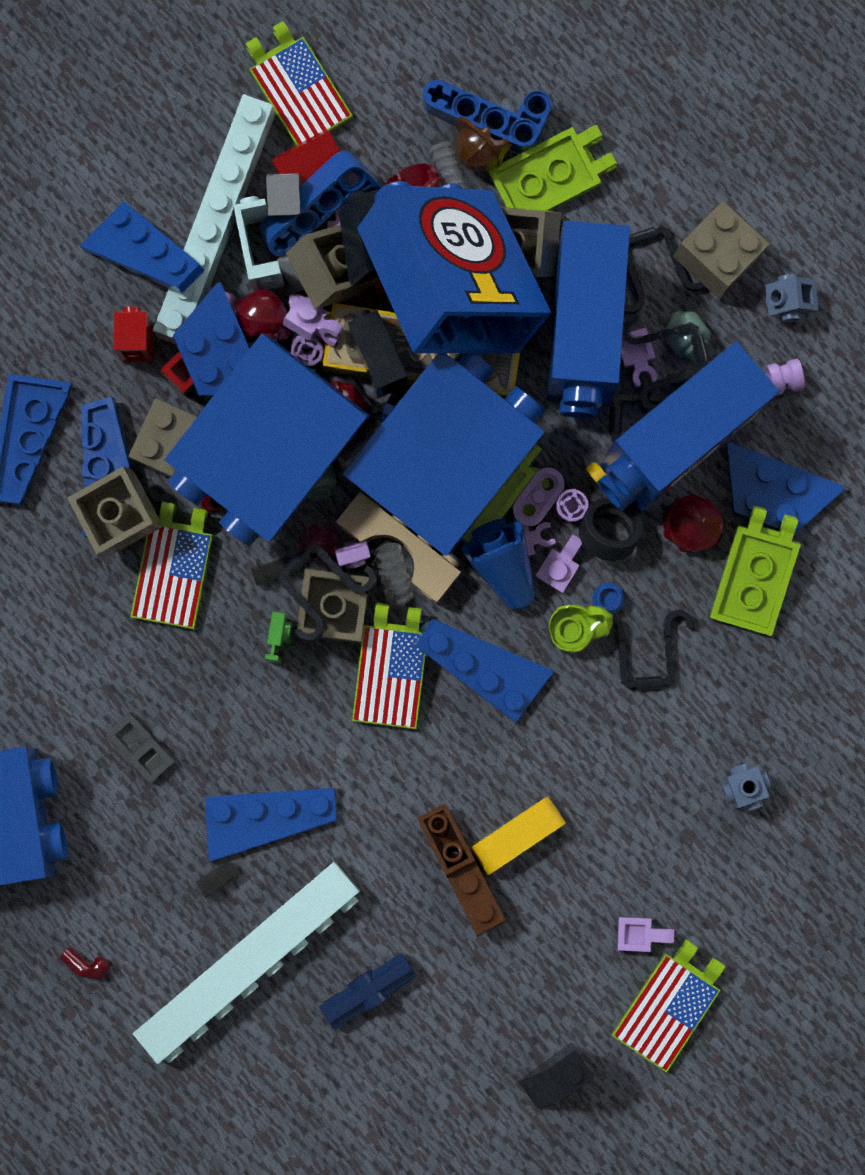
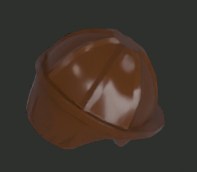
[455,117,511,172]

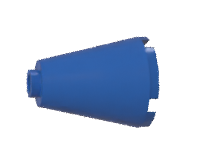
[462,518,535,610]

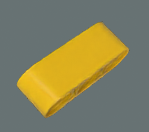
[470,796,566,875]

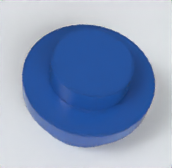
[592,583,625,615]

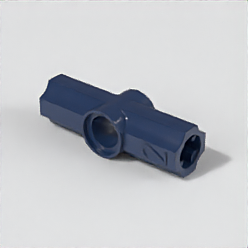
[319,952,417,1030]

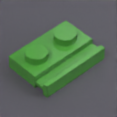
[265,612,294,665]

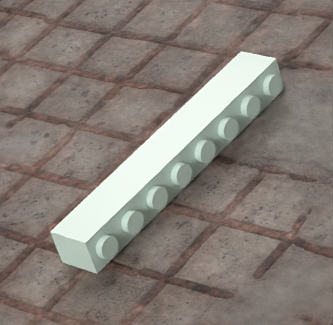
[153,94,275,344]
[133,862,360,1064]

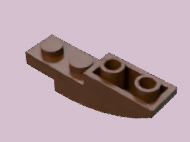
[417,803,506,937]

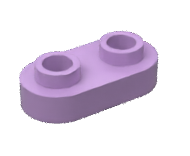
[513,468,564,526]

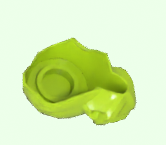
[548,605,613,653]

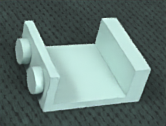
[233,196,285,292]

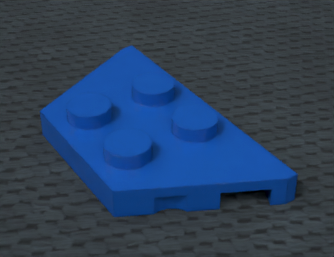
[172,282,249,397]
[726,442,845,535]

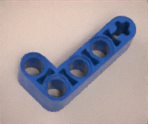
[423,80,552,154]
[258,151,382,256]

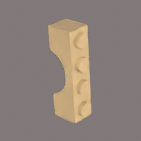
[336,492,461,605]

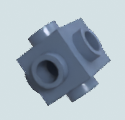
[765,274,819,322]
[722,763,772,812]

